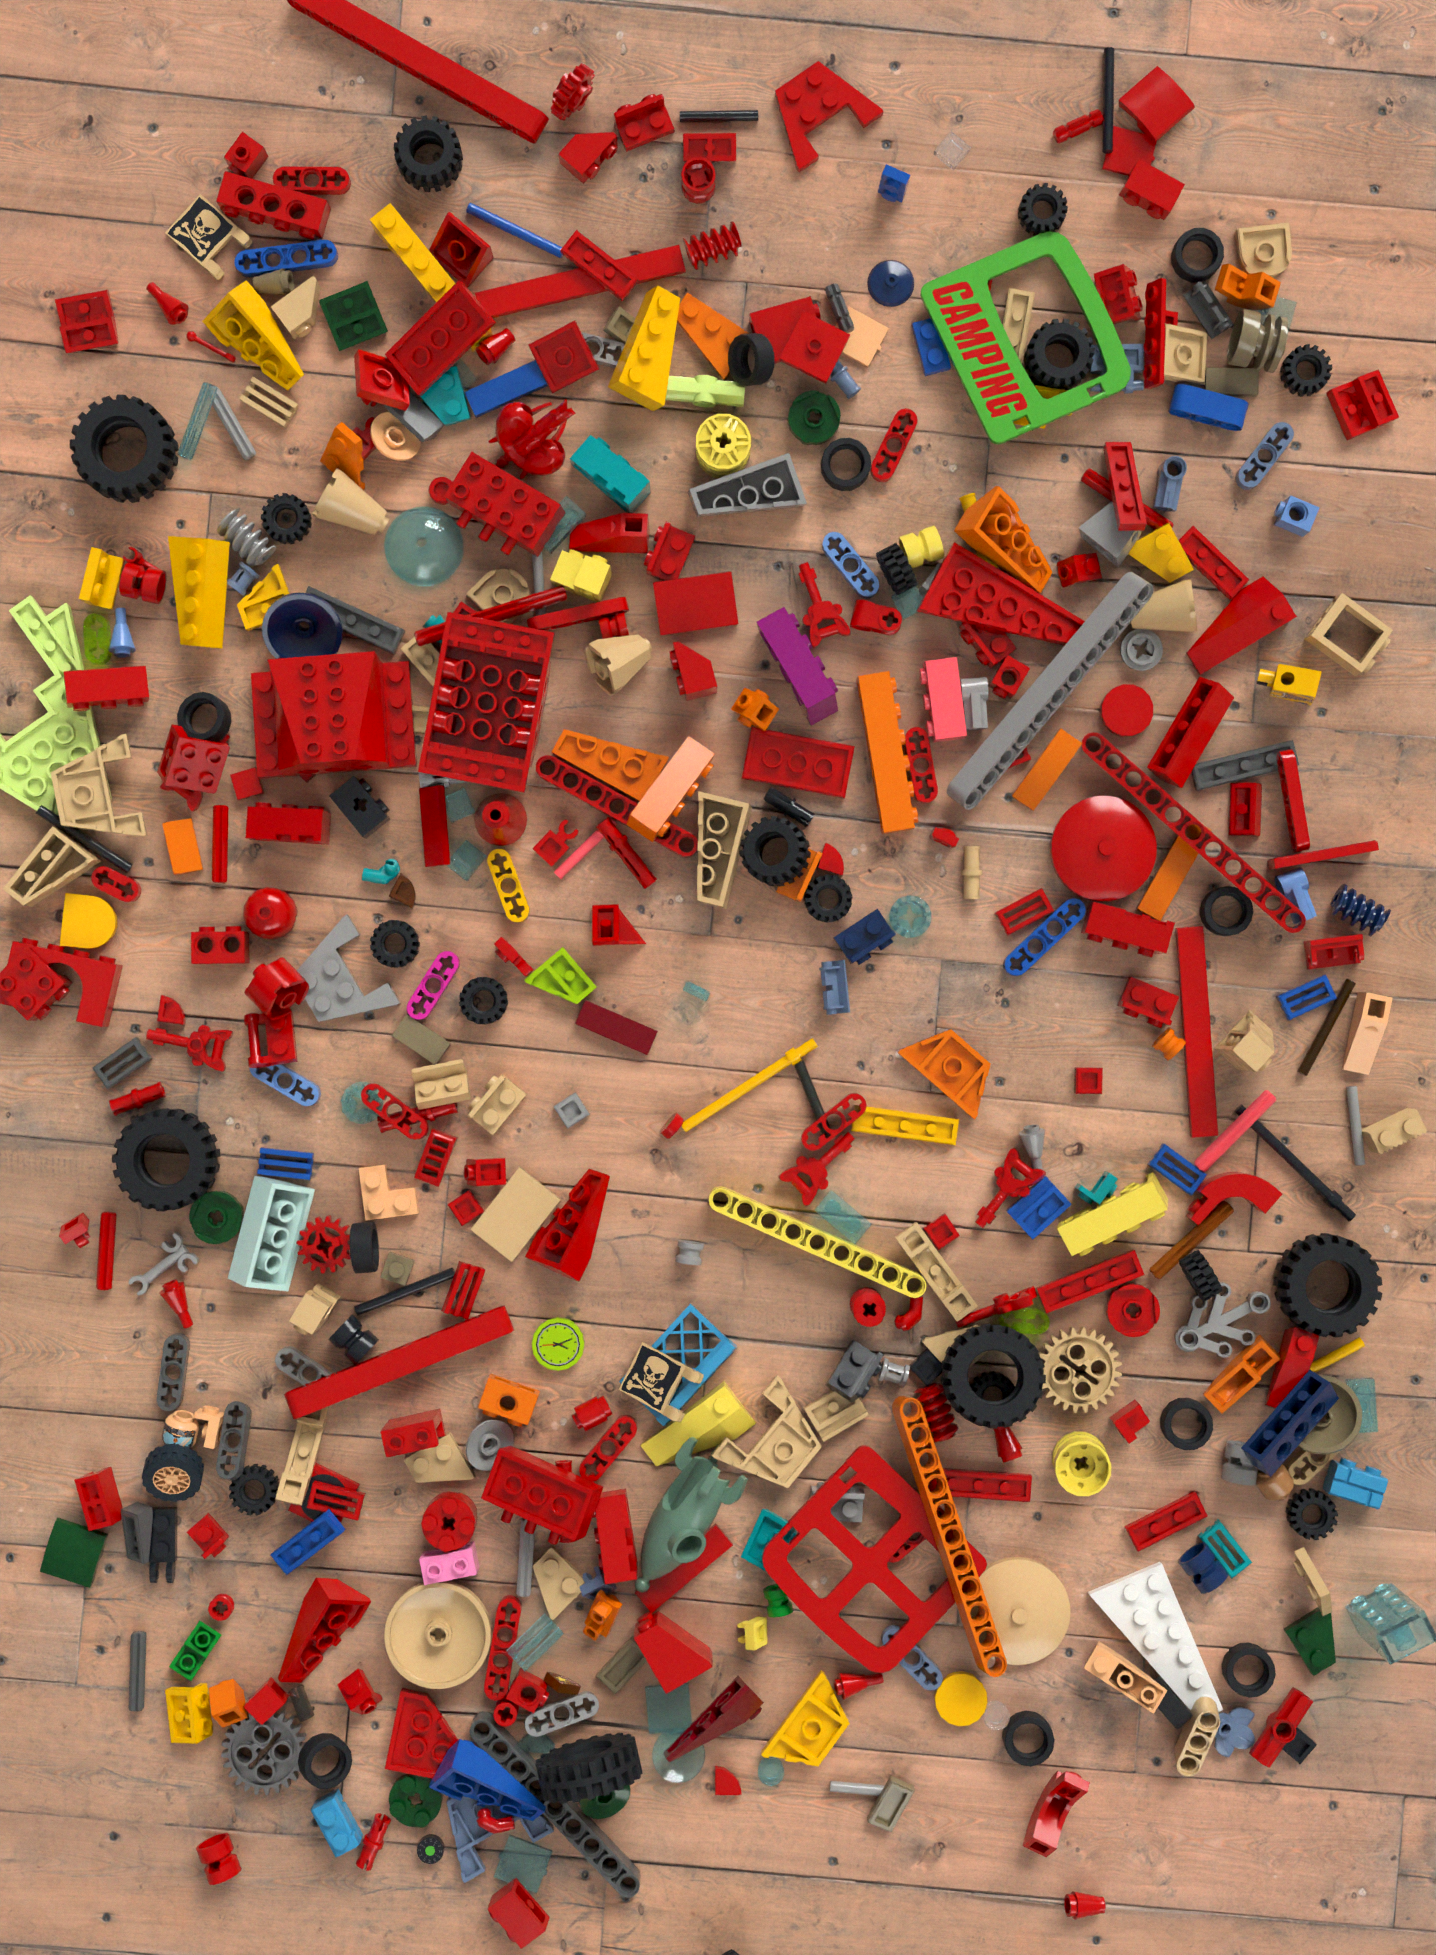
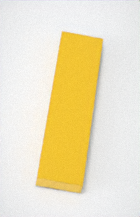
[851,1105,959,1146]

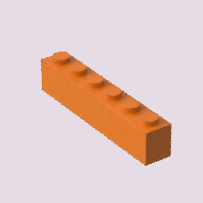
[856,671,918,834]

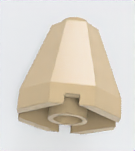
[584,634,652,696]

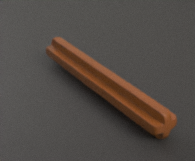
[1149,1201,1234,1279]

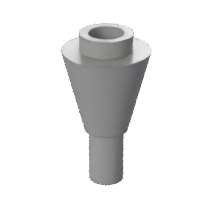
[1019,1124,1045,1170]

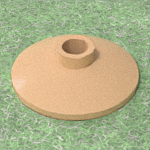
[370,412,421,461]

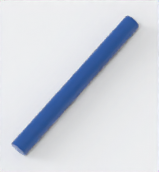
[466,202,563,258]

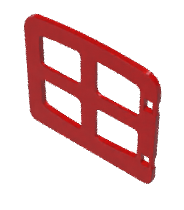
[762,1445,987,1673]

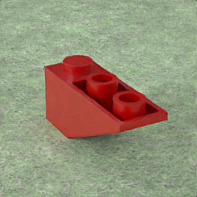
[569,513,650,554]

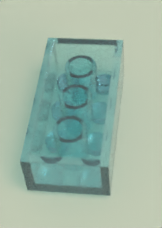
[1345,1583,1436,1665]

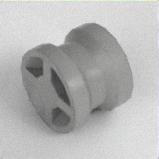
[675,1240,704,1265]

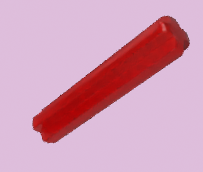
[212,805,229,883]
[96,1212,117,1290]

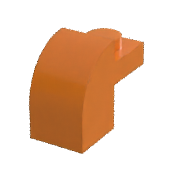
[1215,264,1281,310]

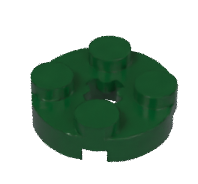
[788,390,841,445]
[189,1191,244,1244]
[389,1774,443,1828]

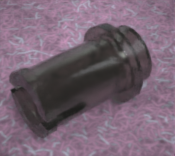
[288,1685,315,1722]

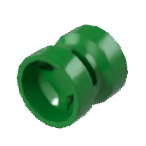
[763,1584,793,1618]

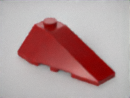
[1186,576,1297,675]
[525,1169,610,1282]
[278,1578,371,1683]

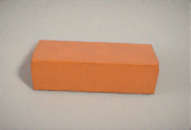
[162,818,203,875]

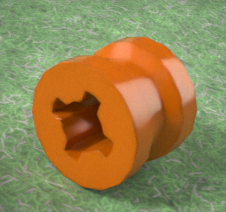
[1152,1027,1186,1061]

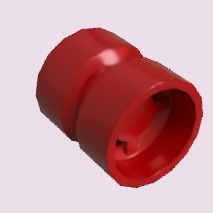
[681,157,716,204]
[119,562,167,604]
[196,1833,242,1885]

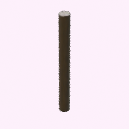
[1297,979,1356,1076]

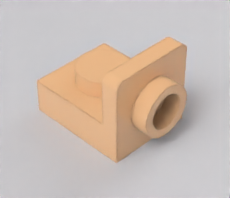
[194,1406,224,1449]

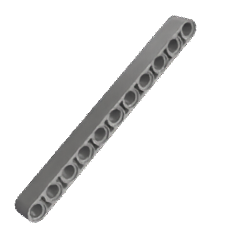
[947,572,1154,810]

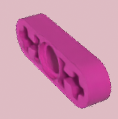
[407,951,460,1020]

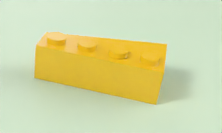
[608,285,680,411]
[168,536,230,649]

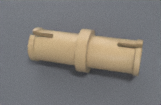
[961,846,982,899]

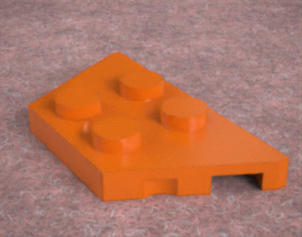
[897,1029,991,1119]

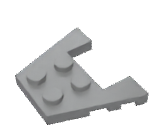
[297,915,401,1022]

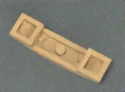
[895,1222,978,1322]
[275,1406,329,1506]

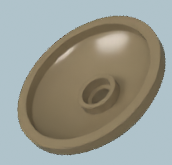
[1298,1375,1362,1454]

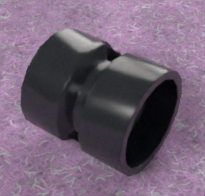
[328,1314,379,1365]

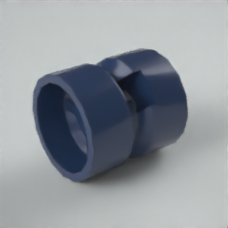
[1178,1542,1228,1594]

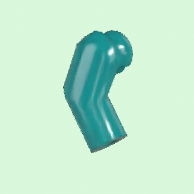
[362,859,400,884]

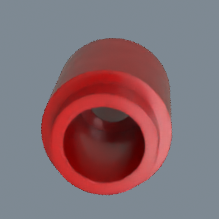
[572,1396,613,1431]

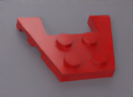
[775,61,884,173]

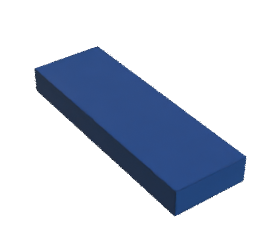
[464,360,548,418]
[270,1509,346,1575]

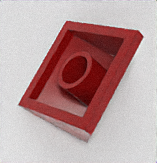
[429,212,494,288]

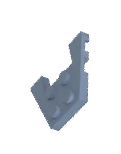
[446,1796,554,1883]

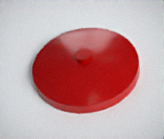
[1050,796,1157,902]

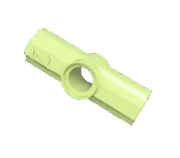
[665,375,745,408]

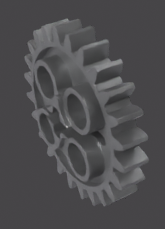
[221,1709,307,1795]

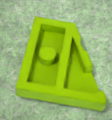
[524,947,597,1004]

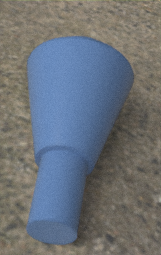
[109,608,136,658]

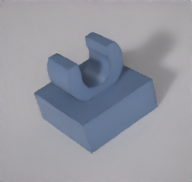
[579,1566,617,1600]

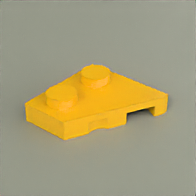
[237,564,290,631]

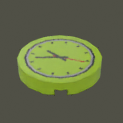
[532,1317,585,1371]

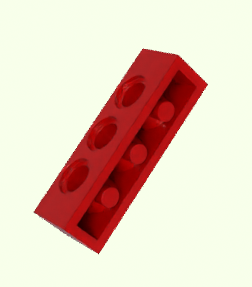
[216,171,331,240]

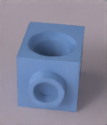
[1274,495,1320,537]

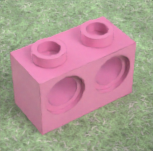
[419,1541,479,1585]

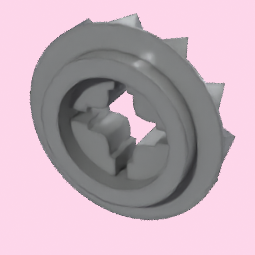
[1120,629,1163,672]

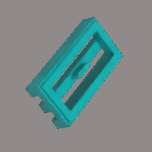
[1198,1519,1252,1579]

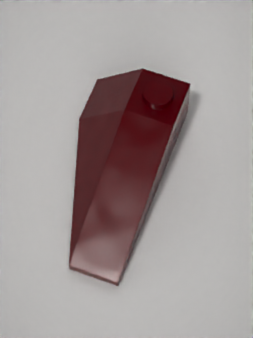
[663,1676,764,1762]

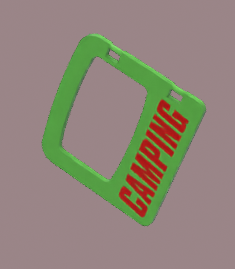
[920,231,1131,445]

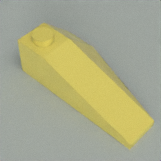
[640,1381,756,1467]

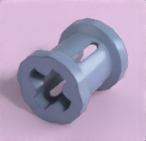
[227,561,260,597]

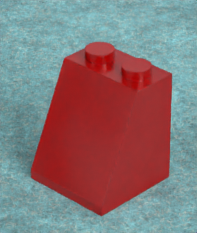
[634,1611,713,1694]

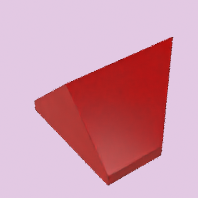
[592,904,646,946]

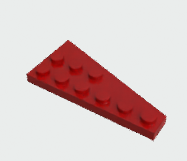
[916,542,1085,646]

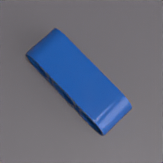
[1168,384,1249,431]

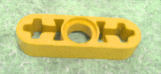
[487,849,530,923]

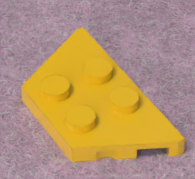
[761,1670,850,1766]

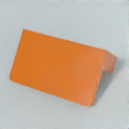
[776,848,822,903]

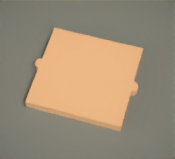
[835,307,889,367]

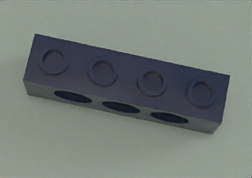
[1241,1370,1339,1477]

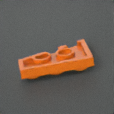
[677,292,750,381]

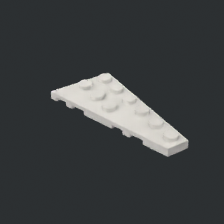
[1088,1562,1223,1716]

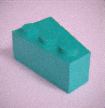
[570,435,651,513]

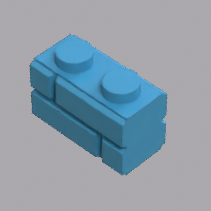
[1323,1457,1388,1510]
[311,1788,363,1857]

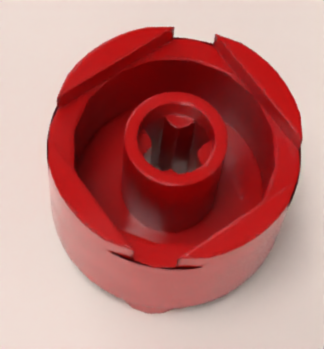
[244,957,309,1020]
[421,1491,478,1552]

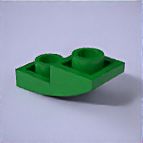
[169,1621,221,1681]

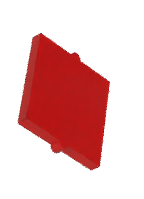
[1102,126,1157,176]

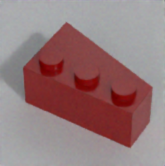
[245,802,331,845]

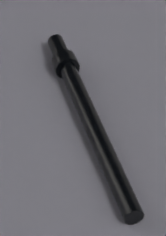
[1234,1104,1356,1222]

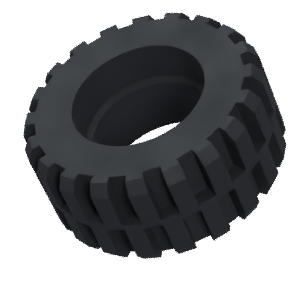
[70,394,179,503]
[112,1108,221,1212]
[1273,1233,1383,1338]
[940,1324,1046,1429]

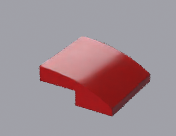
[1118,66,1195,142]
[55,290,119,353]
[1326,369,1399,440]

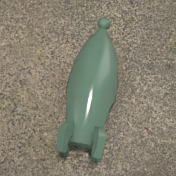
[635,1437,748,1592]

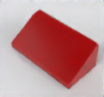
[1229,782,1262,836]

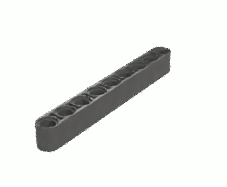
[470,1711,641,1898]

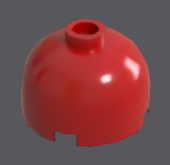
[243,887,298,940]

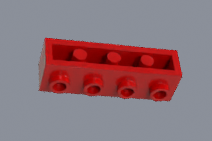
[1147,676,1234,788]

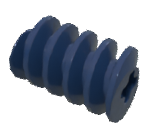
[1330,884,1391,936]

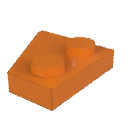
[320,422,365,490]

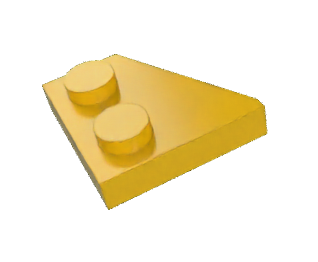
[1128,523,1194,583]

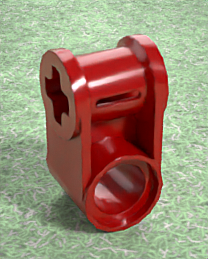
[850,599,902,636]

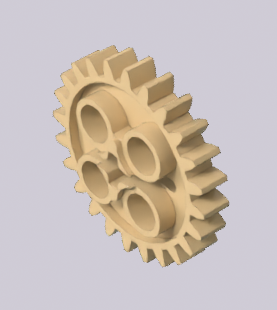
[1038,1326,1122,1413]

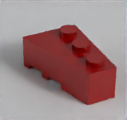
[1081,902,1175,958]
[592,1488,638,1584]

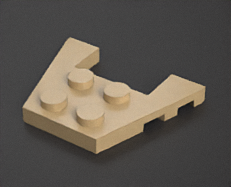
[51,734,147,837]
[711,1375,821,1488]

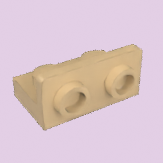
[411,1059,471,1110]
[467,1074,527,1135]

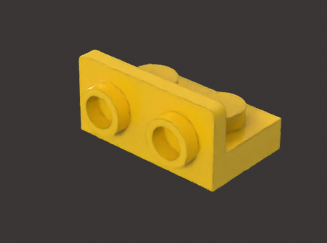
[79,547,125,610]
[165,1683,213,1744]

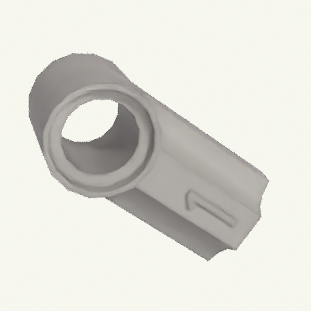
[960,677,989,731]

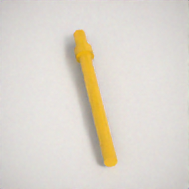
[682,1038,818,1132]

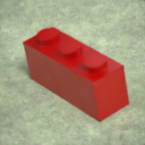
[64,666,149,711]

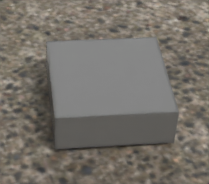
[554,1092,590,1129]

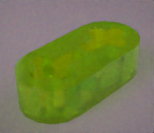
[83,613,112,665]
[998,1308,1050,1334]

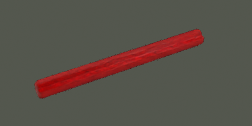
[414,585,567,646]

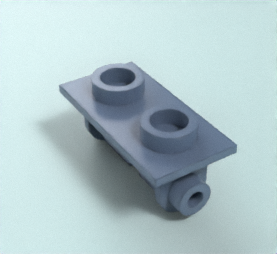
[819,960,850,1015]

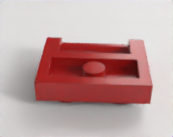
[244,1009,298,1068]

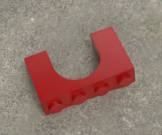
[0,937,123,1027]

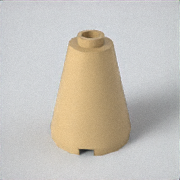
[312,468,389,535]
[1130,579,1198,632]

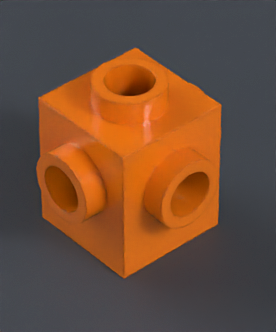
[731,688,779,731]

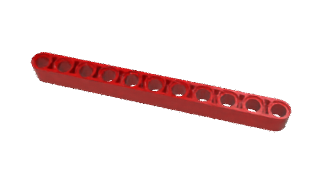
[287,0,549,144]
[1081,732,1306,933]

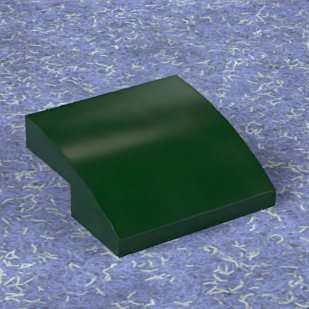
[318,281,388,351]
[40,1518,108,1588]

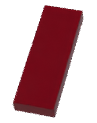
[575,1000,658,1055]

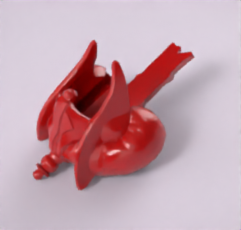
[488,399,576,480]

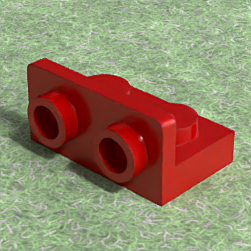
[613,94,675,152]
[1094,264,1143,325]
[643,521,695,581]
[959,622,1017,669]
[1117,977,1179,1028]

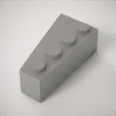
[688,453,807,517]

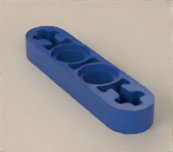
[234,240,338,278]
[1003,898,1086,976]

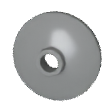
[465,1419,514,1471]

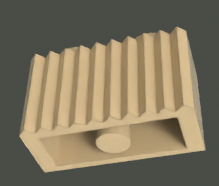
[1362,1108,1427,1154]

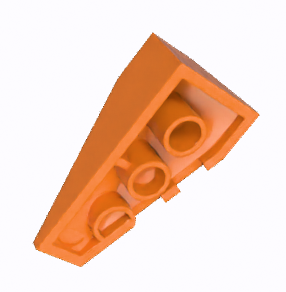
[954,486,1053,594]

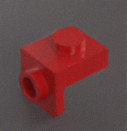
[1057,553,1102,588]
[337,1669,383,1715]

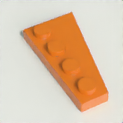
[551,729,669,802]

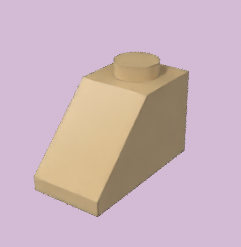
[271,276,321,339]

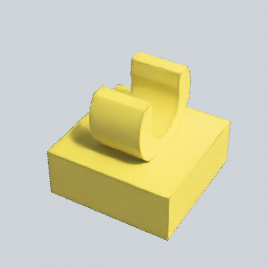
[737,1616,768,1651]

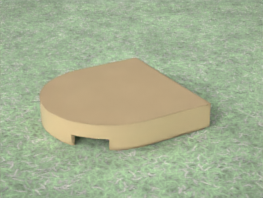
[1235,223,1292,278]
[466,569,530,624]

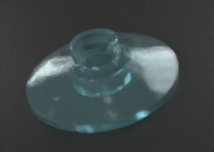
[652,1727,705,1783]

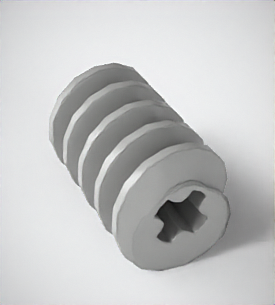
[217,508,277,567]

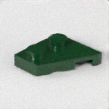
[1284,1607,1336,1676]

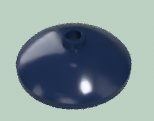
[262,593,343,659]

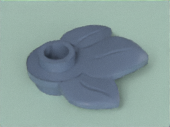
[1215,1707,1255,1757]

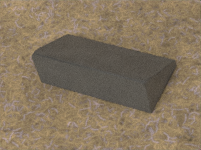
[385,391,444,442]

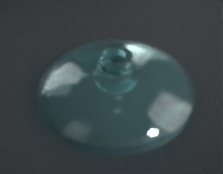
[384,506,464,586]

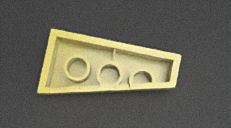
[1057,1172,1168,1256]

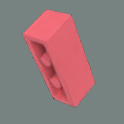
[919,657,967,743]

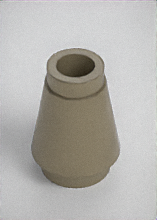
[253,268,295,296]

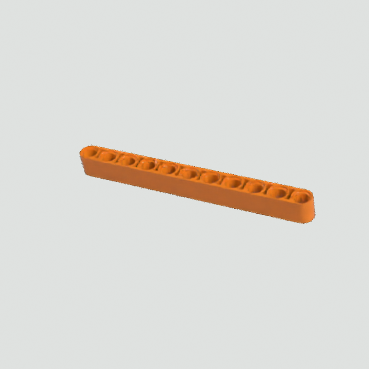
[892,1396,1007,1677]

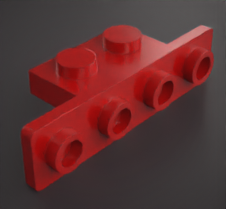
[1143,278,1178,389]

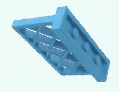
[619,1304,738,1426]

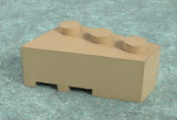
[3,826,102,907]
[1214,1010,1274,1072]

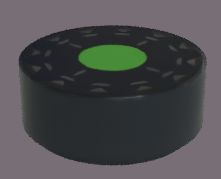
[417,1834,444,1864]

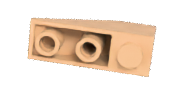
[1342,992,1392,1075]
[1084,1641,1167,1714]

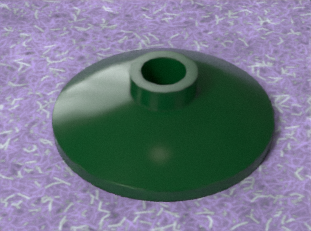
[579,1785,630,1819]

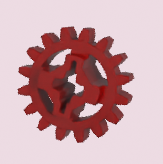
[550,63,595,121]
[296,1215,351,1274]

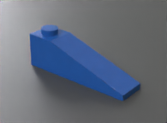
[429,1739,546,1821]

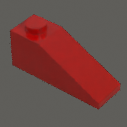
[1265,1327,1319,1409]

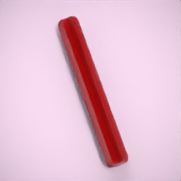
[1081,468,1174,530]

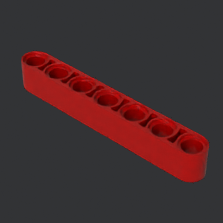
[536,755,698,858]

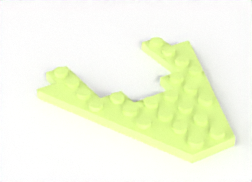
[0,595,112,816]

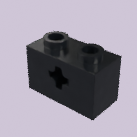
[329,776,390,839]

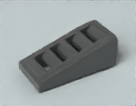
[121,1502,153,1564]

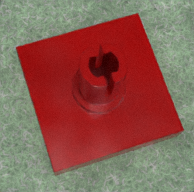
[354,349,410,411]

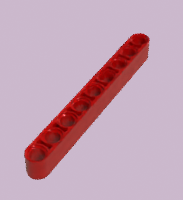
[284,1305,514,1419]

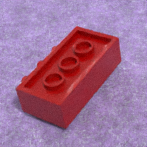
[444,452,565,557]
[481,1445,603,1545]

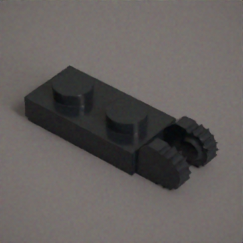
[149,1507,177,1583]

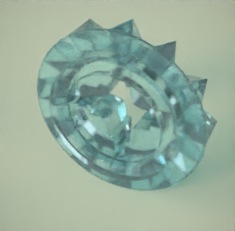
[889,896,932,938]
[341,1082,384,1124]

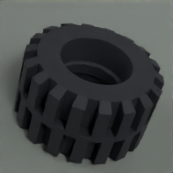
[394,115,463,192]
[1024,318,1095,390]
[739,816,811,887]

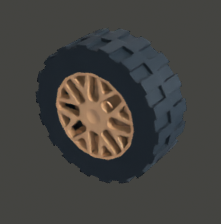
[142,1444,204,1502]

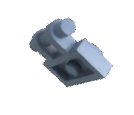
[1090,344,1144,394]

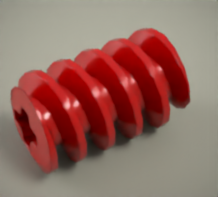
[683,221,742,270]
[850,1287,886,1327]
[914,1383,958,1443]

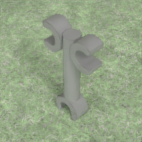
[128,1233,199,1296]

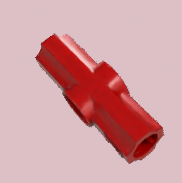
[1249,1687,1313,1768]

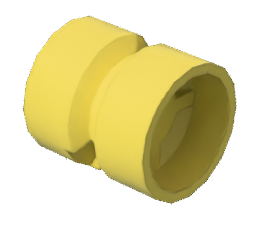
[898,525,944,569]

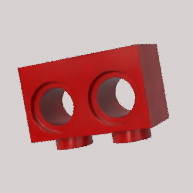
[191,926,250,964]

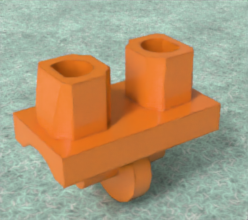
[583,1590,623,1641]

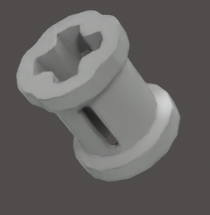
[878,1358,910,1388]

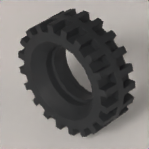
[535,1733,643,1804]

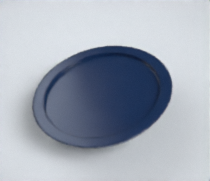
[867,260,914,307]

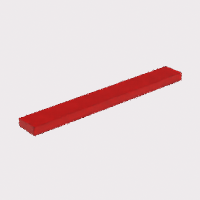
[475,245,686,318]
[1175,926,1218,1138]

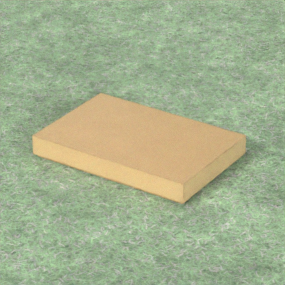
[470,1167,561,1262]

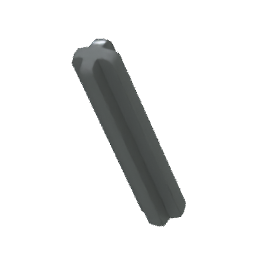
[128,1631,146,1711]

